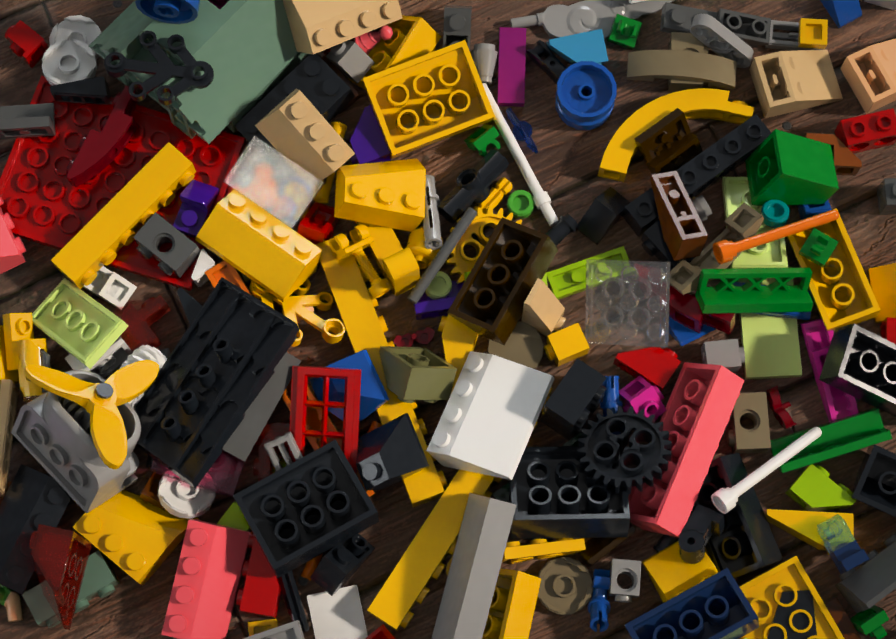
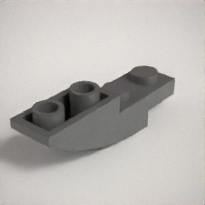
[660,2,771,46]

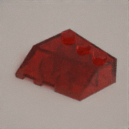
[29,524,92,630]

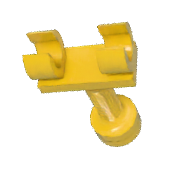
[329,224,393,299]

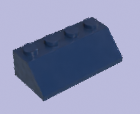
[625,568,759,639]

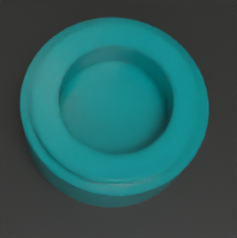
[761,200,790,228]

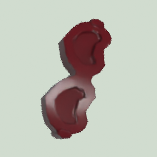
[393,327,435,347]
[766,385,797,429]

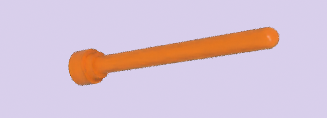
[713,210,839,264]

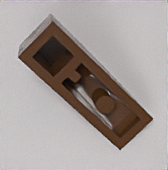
[650,171,708,261]

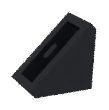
[576,187,630,245]

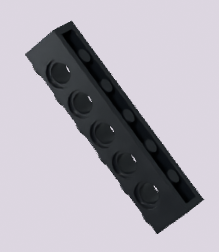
[622,114,771,237]

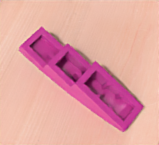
[800,318,859,422]

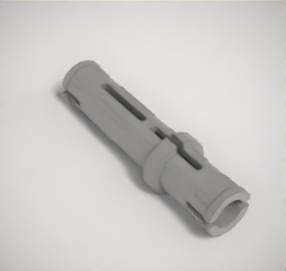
[423,175,442,250]

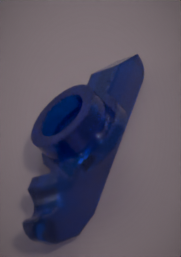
[506,107,538,154]

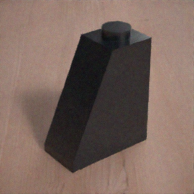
[767,590,817,639]

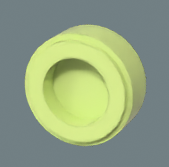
[425,271,452,300]

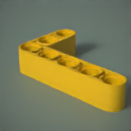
[335,180,420,297]

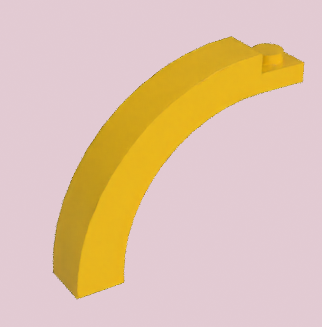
[598,88,754,182]

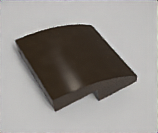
[634,108,703,175]

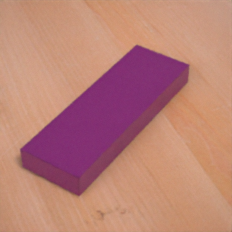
[497,27,526,107]

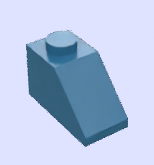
[546,29,608,65]

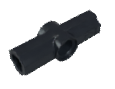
[437,149,509,224]

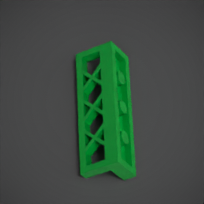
[695,268,813,314]
[770,408,892,473]

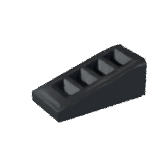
[50,76,112,105]

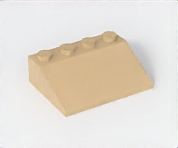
[283,0,403,55]

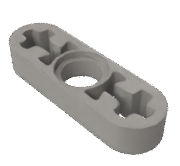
[690,14,754,68]

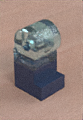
[817,514,870,574]

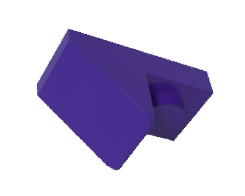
[173,180,219,238]

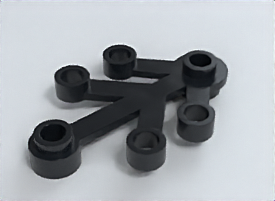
[104,31,214,105]

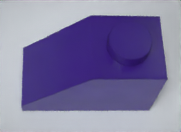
[350,105,391,165]

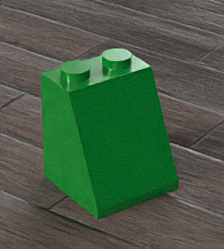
[745,129,839,206]

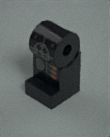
[678,504,725,564]

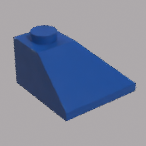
[309,350,389,423]

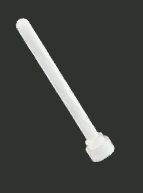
[711,427,822,514]

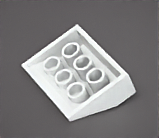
[426,351,555,480]

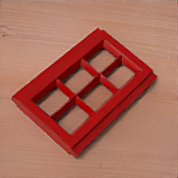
[288,366,362,473]

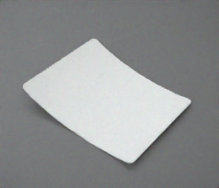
[307,585,368,639]

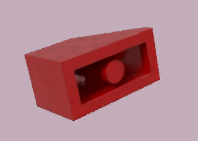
[613,346,681,392]

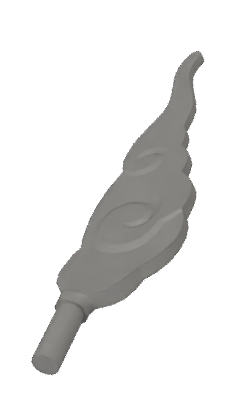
[510,0,675,39]

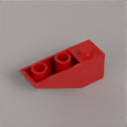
[236,531,282,619]

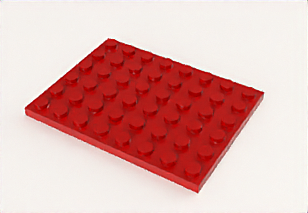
[0,75,246,291]

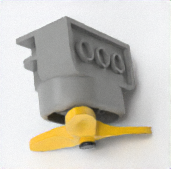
[11,360,159,514]

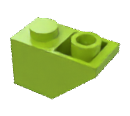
[785,464,856,511]

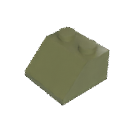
[379,346,457,403]

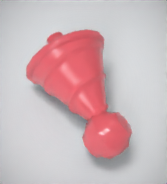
[354,25,393,55]

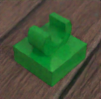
[607,14,642,50]
[464,124,501,157]
[799,228,839,267]
[850,605,889,639]

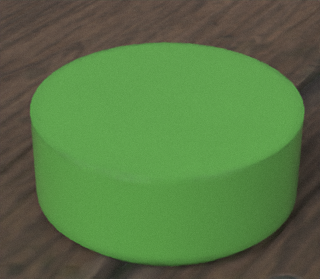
[507,190,535,219]

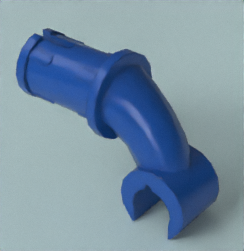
[588,569,611,632]

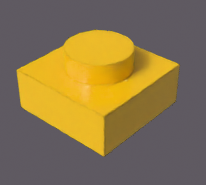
[798,18,828,49]

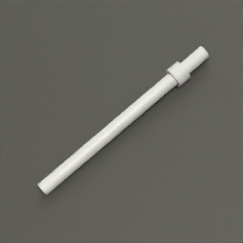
[482,83,559,227]

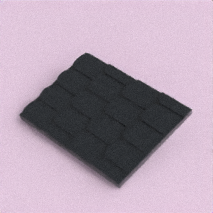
[134,277,299,488]

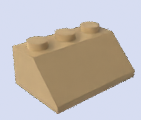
[255,89,355,188]

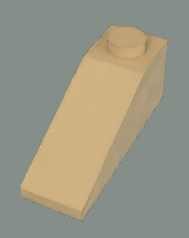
[521,278,566,337]

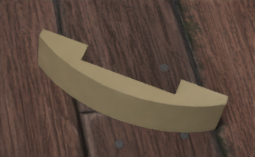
[626,50,737,89]
[664,203,764,295]

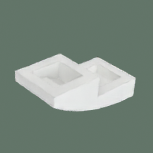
[83,266,137,310]

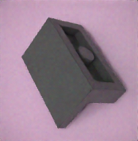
[0,103,55,139]

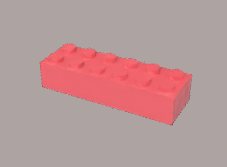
[628,362,745,538]

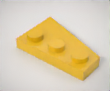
[502,538,586,564]

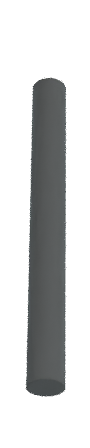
[407,207,478,304]

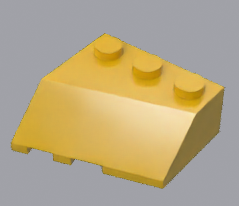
[334,158,426,232]
[73,490,200,585]

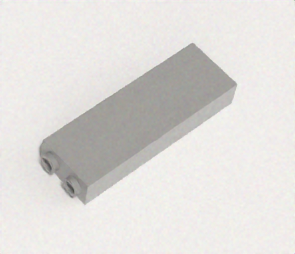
[431,493,517,639]

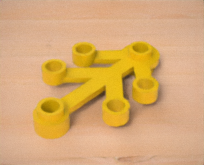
[250,279,346,347]

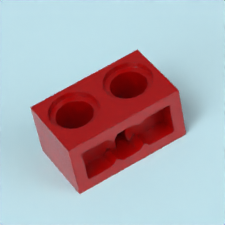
[834,108,896,154]

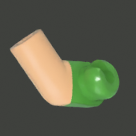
[0,584,23,622]

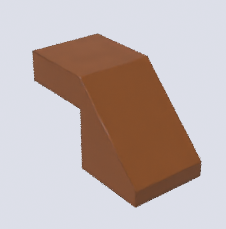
[804,133,862,176]

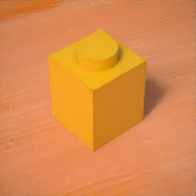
[544,323,590,367]

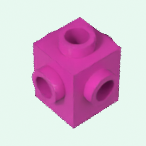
[619,376,667,421]

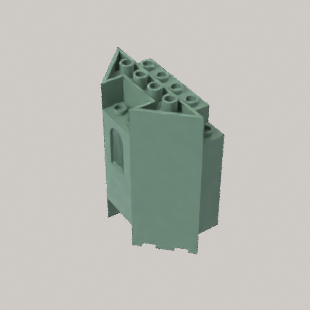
[88,0,309,144]

